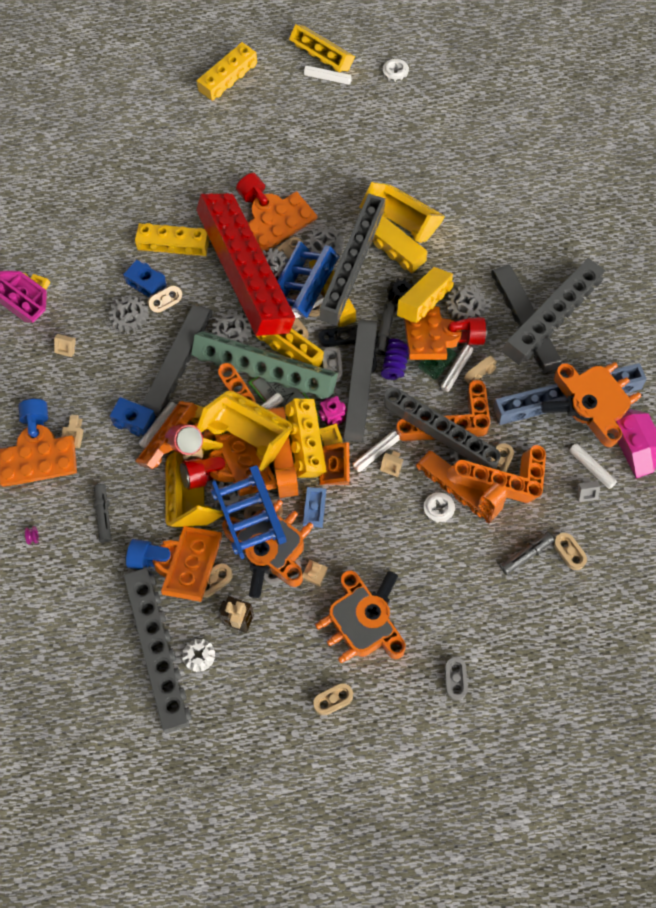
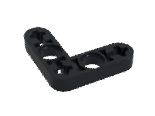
[318,325,377,373]

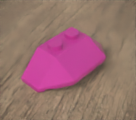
[0,271,47,323]
[616,408,656,478]

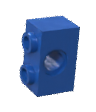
[123,260,167,297]
[110,397,156,436]

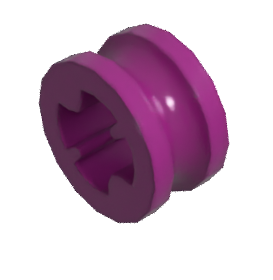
[25,526,39,545]

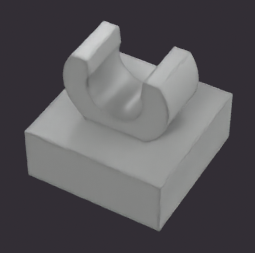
[577,477,600,502]

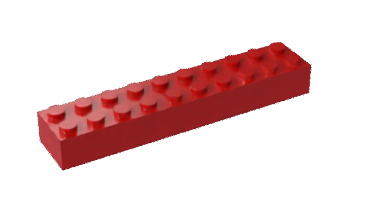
[196,193,296,336]

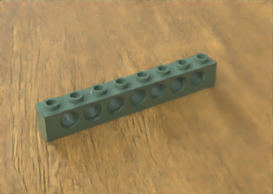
[191,331,338,399]

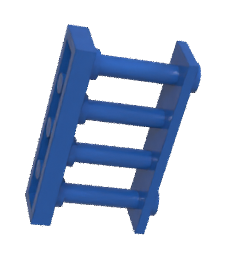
[277,241,340,318]
[211,465,287,560]

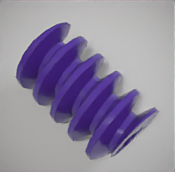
[381,339,409,380]

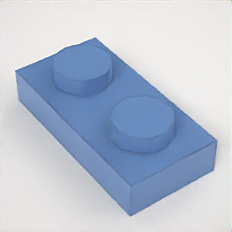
[303,487,327,528]

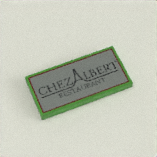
[249,367,320,421]

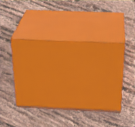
[320,442,350,485]

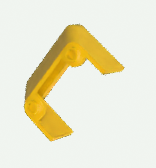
[359,182,445,243]
[197,391,293,471]
[165,438,224,527]

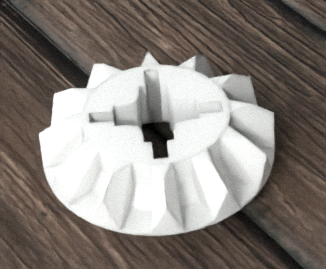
[383,59,409,81]
[424,492,455,523]
[182,639,215,672]

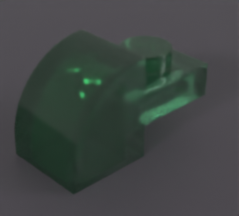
[418,348,457,380]

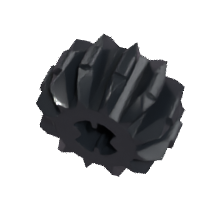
[387,278,414,305]

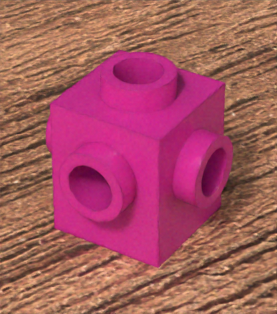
[318,396,347,426]

